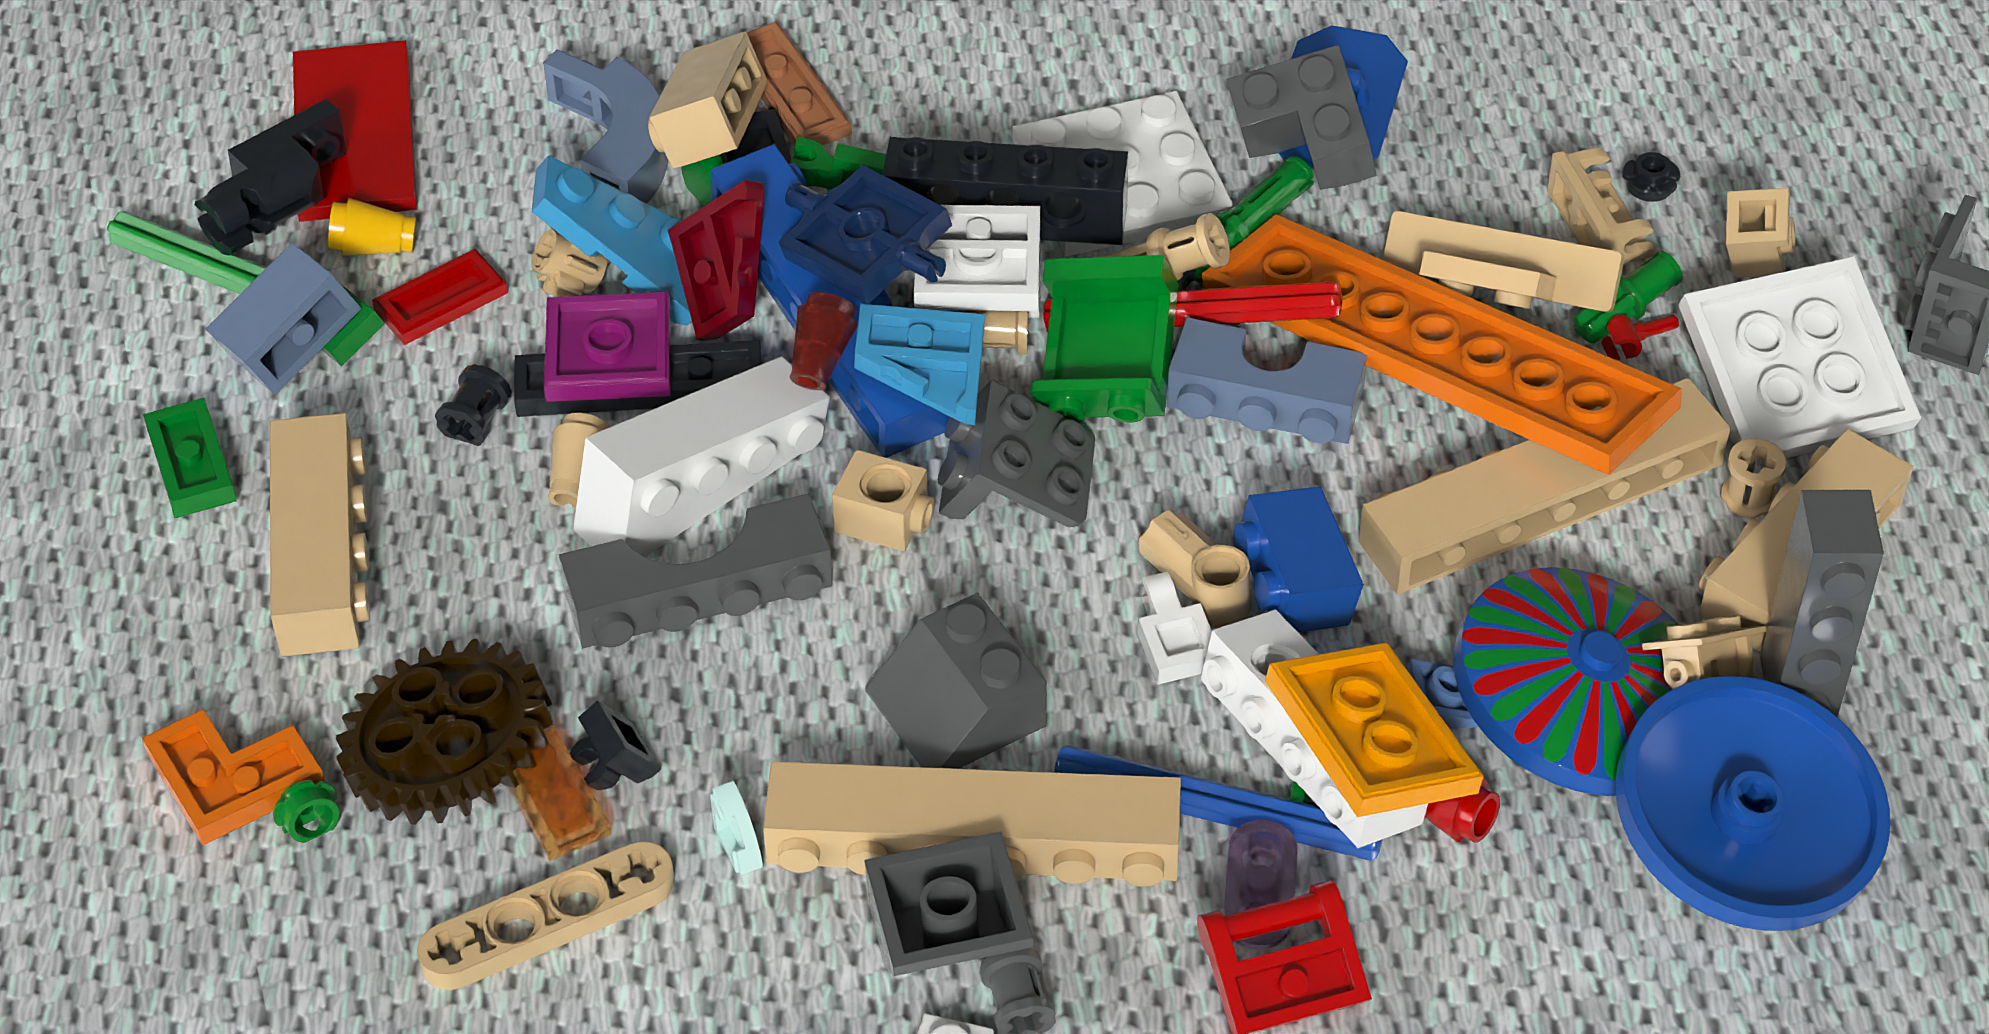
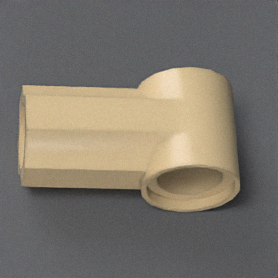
[1139,509,1251,628]

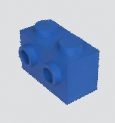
[1234,486,1364,633]

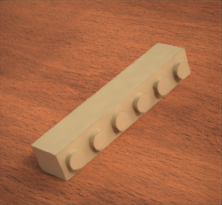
[1359,377,1731,595]
[763,761,1181,887]

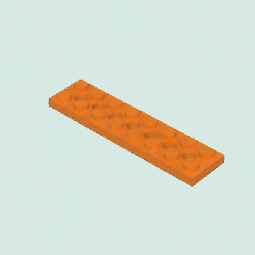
[1202,214,1682,475]

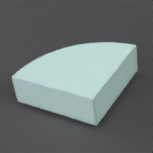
[710,781,763,875]

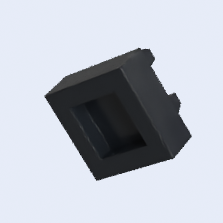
[569,700,661,790]

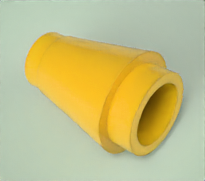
[328,198,416,257]

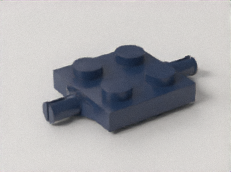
[778,165,952,304]

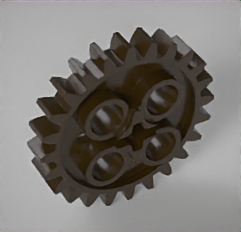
[336,639,554,825]

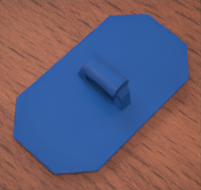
[1279,25,1408,169]

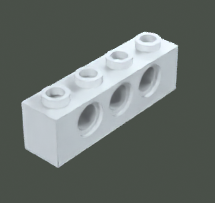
[1201,610,1428,848]

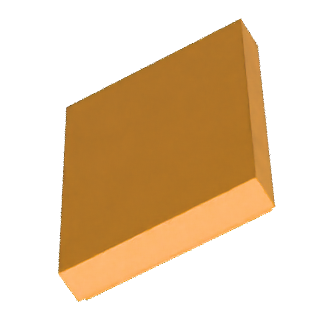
[1265,642,1484,817]

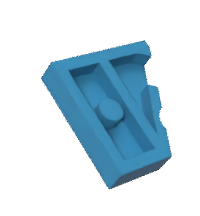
[854,304,985,425]

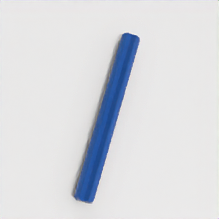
[1054,745,1383,861]

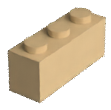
[648,31,768,169]

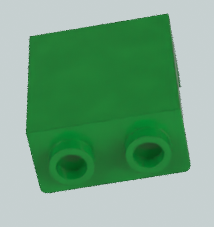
[1030,255,1179,423]

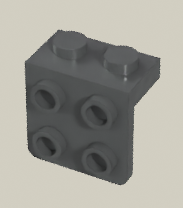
[938,380,1095,527]

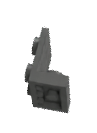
[1903,194,1989,375]

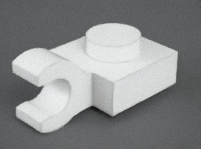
[1137,572,1212,685]

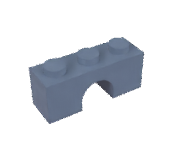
[1167,318,1367,444]

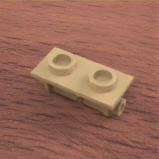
[1642,616,1767,689]

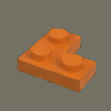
[142,709,325,846]

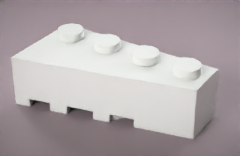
[573,356,830,557]

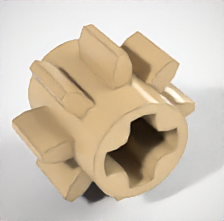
[532,229,607,297]

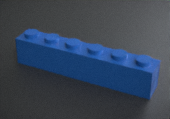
[711,144,950,458]

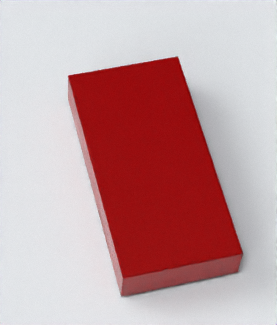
[372,249,508,345]

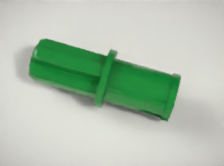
[1573,251,1683,343]

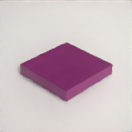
[544,292,671,402]

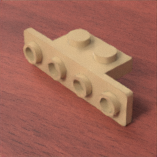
[1383,211,1625,312]

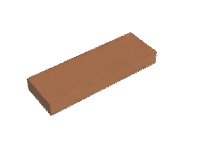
[746,22,852,146]

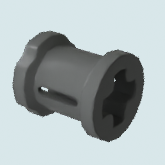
[979,948,1056,1034]

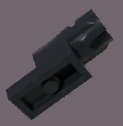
[194,99,346,256]

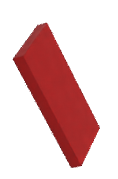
[293,40,417,222]

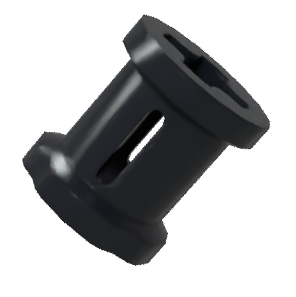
[435,364,512,446]

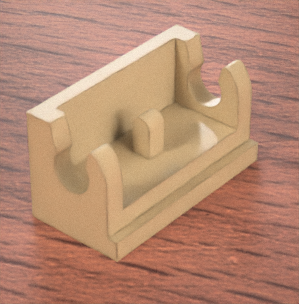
[1547,148,1656,264]

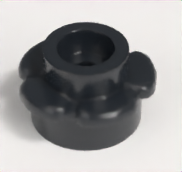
[1622,152,1681,202]

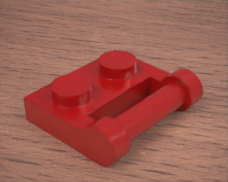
[1197,880,1372,1034]

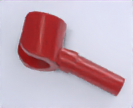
[1601,315,1679,360]

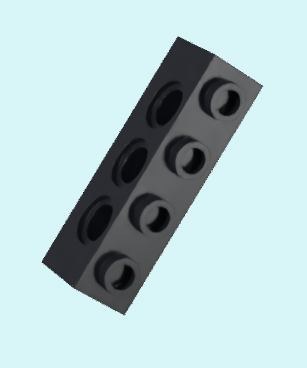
[882,137,1128,245]

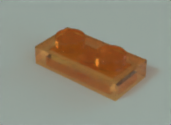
[507,728,612,862]

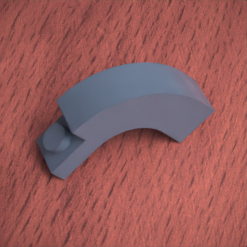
[543,49,668,204]

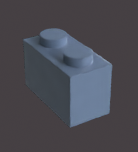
[205,243,362,395]

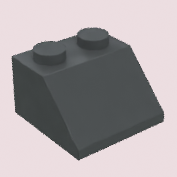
[865,592,1047,769]
[864,832,1034,976]

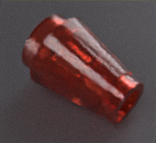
[789,292,857,390]

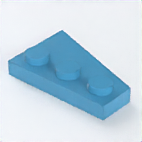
[532,155,692,326]

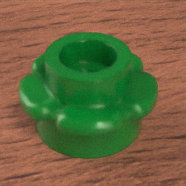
[273,780,340,843]

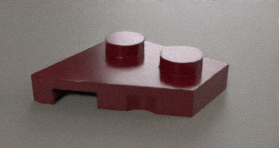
[668,180,764,341]

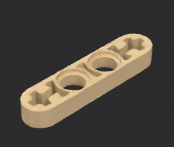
[417,841,675,990]

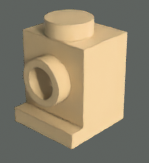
[1726,188,1796,278]

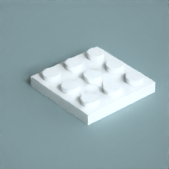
[1012,91,1234,257]
[1678,256,1921,465]

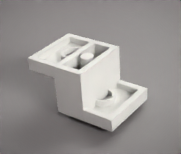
[914,205,1041,318]

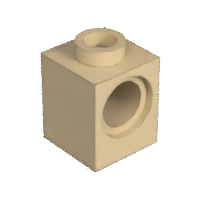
[832,450,935,552]

